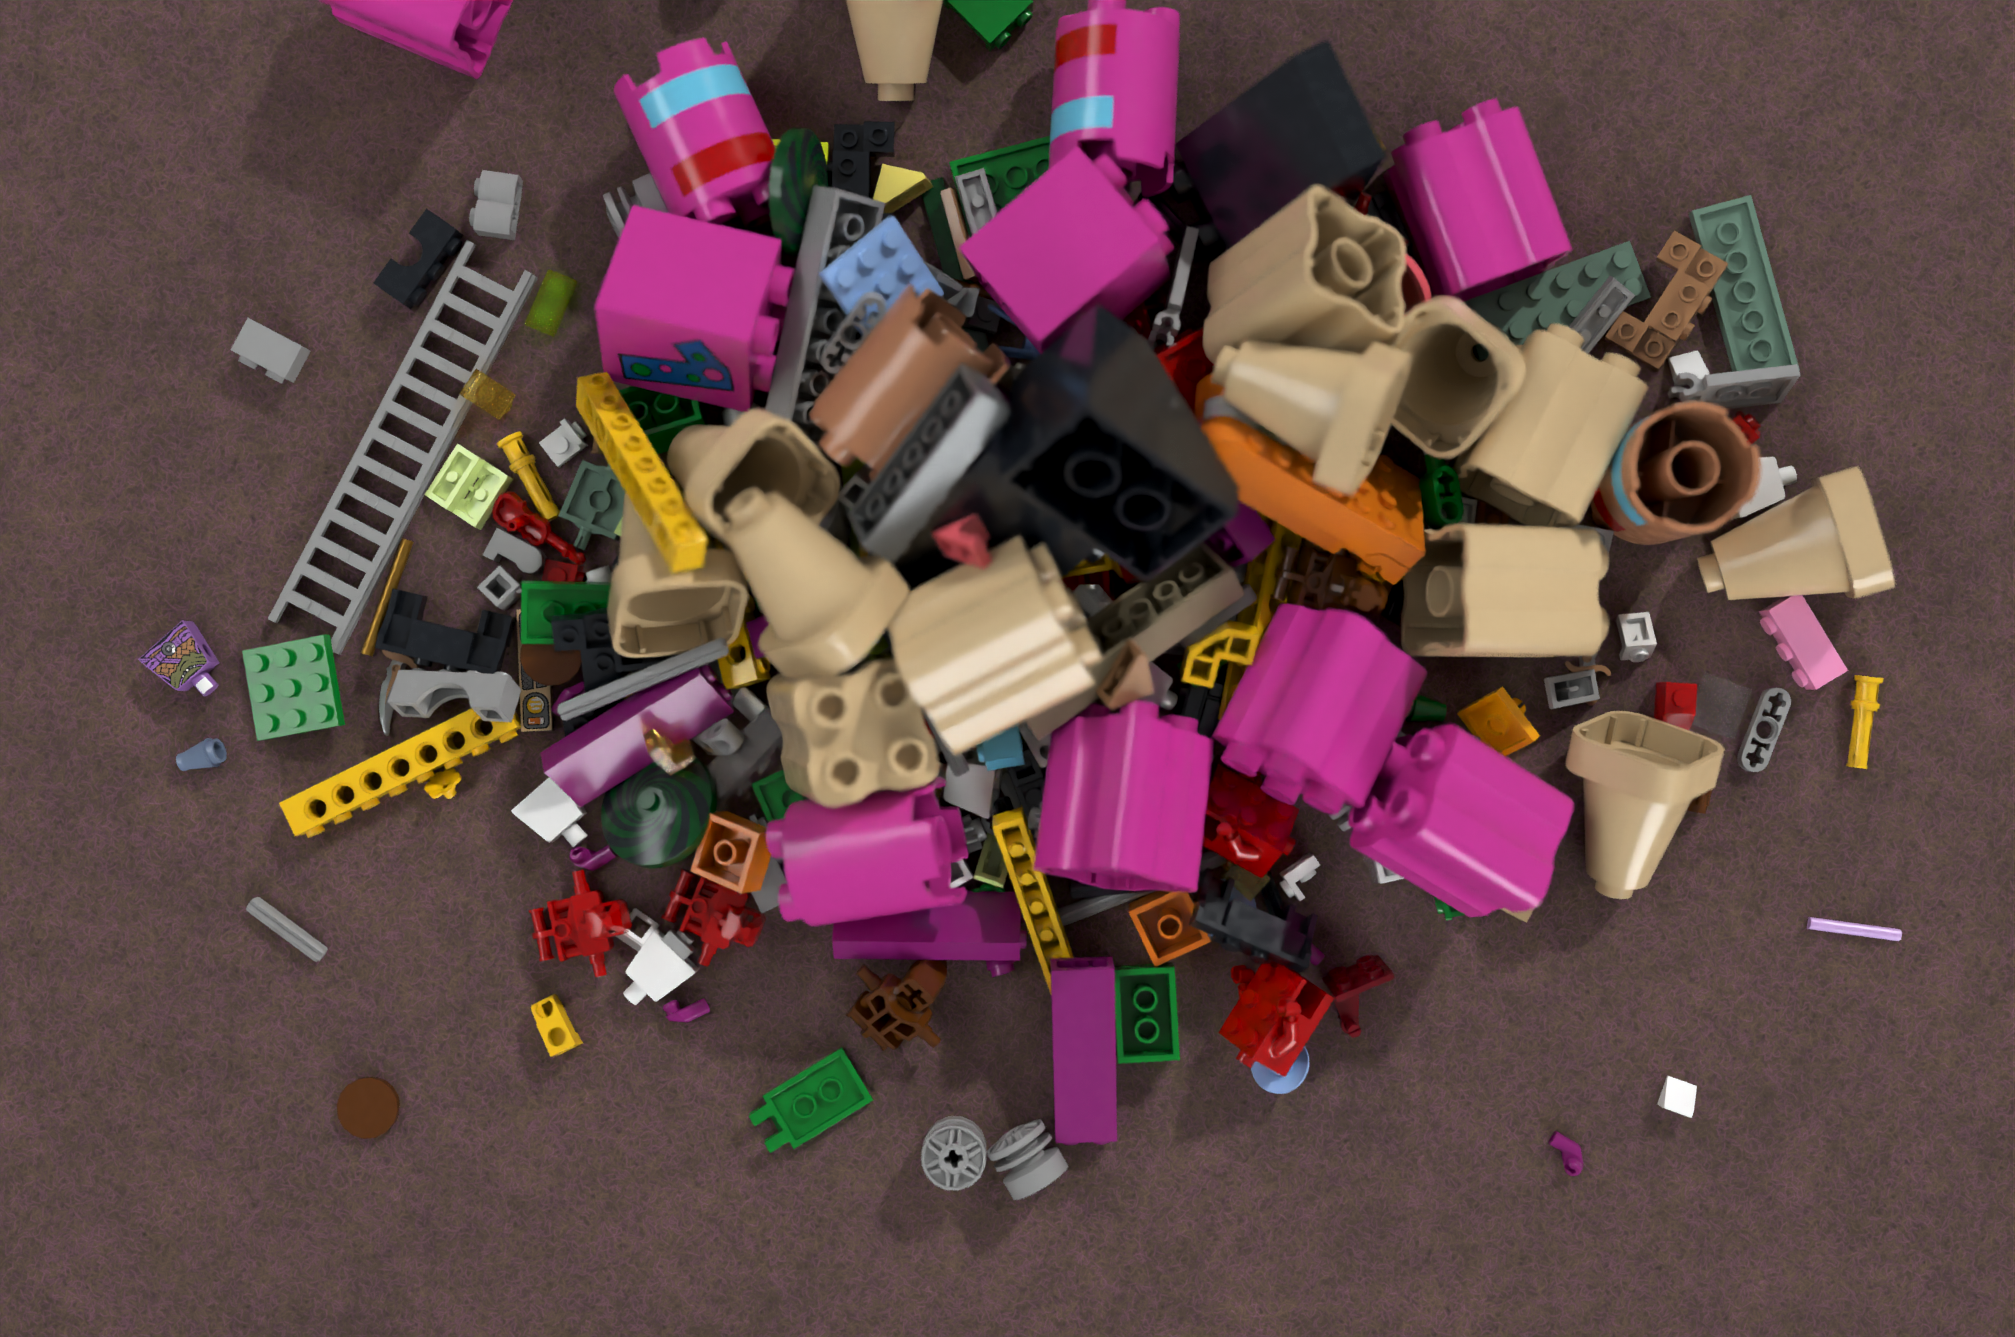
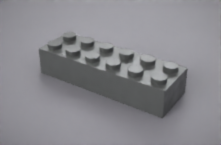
[848,363,1010,564]

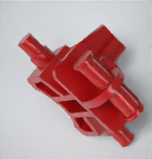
[528,869,632,977]
[661,869,766,967]

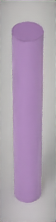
[1807,917,1902,941]

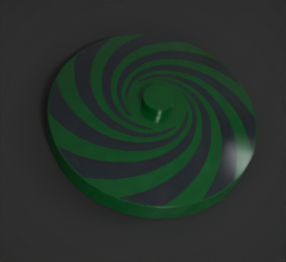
[769,128,828,257]
[601,748,717,869]

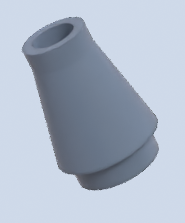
[176,738,227,771]

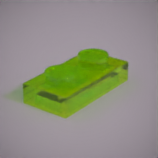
[525,269,578,337]

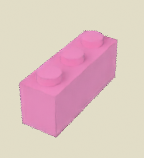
[1759,595,1848,690]

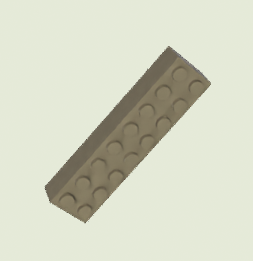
[1022,541,1245,741]

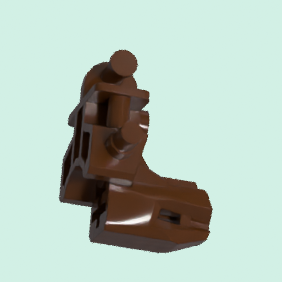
[1270,545,1388,615]
[846,960,947,1051]

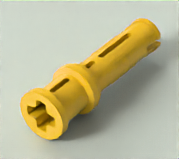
[497,432,560,522]
[1846,675,1884,769]

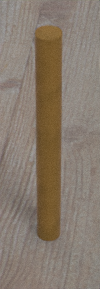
[361,538,414,657]

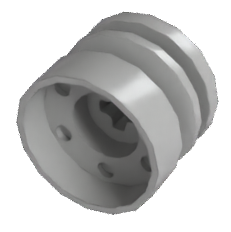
[603,173,669,239]
[921,1116,986,1190]
[986,1119,1069,1200]

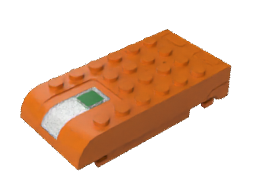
[1194,373,1425,585]

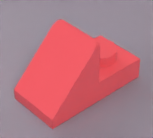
[931,514,993,569]

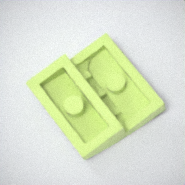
[424,443,513,530]

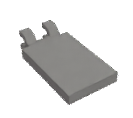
[1147,226,1199,349]
[1668,364,1800,409]

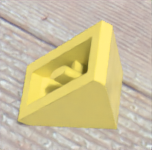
[873,164,933,213]

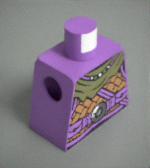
[138,620,219,697]

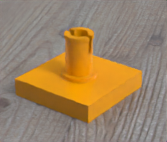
[1457,686,1540,756]

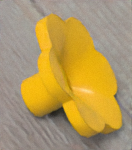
[424,768,462,799]

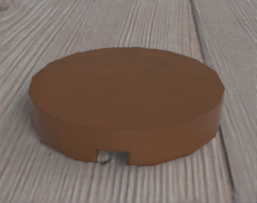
[520,644,582,686]
[337,1076,400,1139]

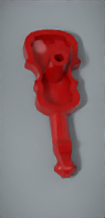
[492,491,586,565]

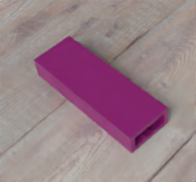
[540,663,734,808]
[832,891,1026,961]
[1050,957,1117,1146]

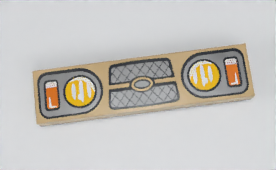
[516,609,554,732]

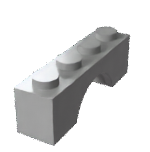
[388,668,522,722]

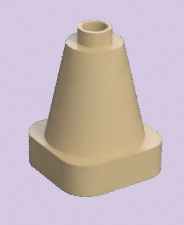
[846,0,943,101]
[1384,296,1526,458]
[1212,339,1413,496]
[667,409,840,553]
[1697,466,1895,600]
[607,478,748,658]
[726,488,909,678]
[1565,711,1724,899]

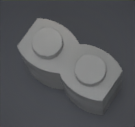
[469,170,523,240]

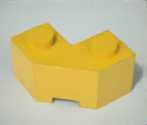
[1180,620,1259,688]

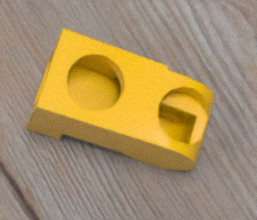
[531,994,583,1057]

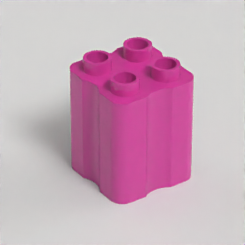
[319,0,513,79]
[1383,99,1572,302]
[1212,603,1427,816]
[1033,700,1214,892]
[1348,724,1574,917]

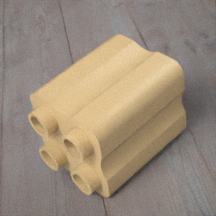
[1203,185,1406,365]
[1450,323,1648,528]
[1401,524,1609,658]
[887,535,1103,755]
[767,654,939,807]

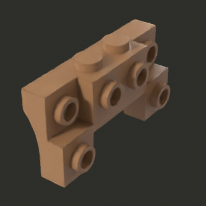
[1605,230,1728,372]

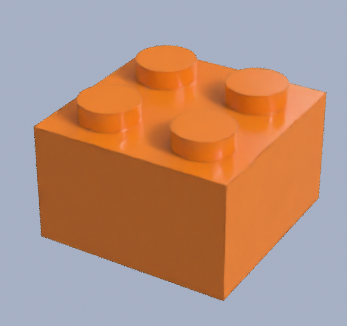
[690,811,771,893]
[1128,890,1211,967]

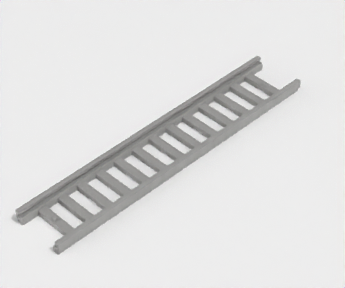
[268,240,538,655]

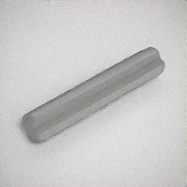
[246,897,328,962]

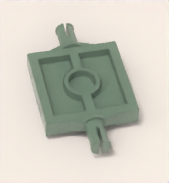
[558,460,626,550]

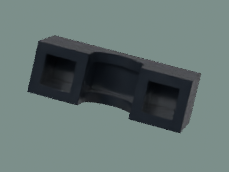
[373,208,464,309]

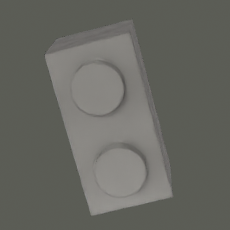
[231,318,311,384]

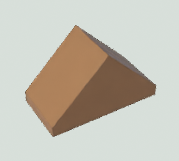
[1096,639,1154,709]

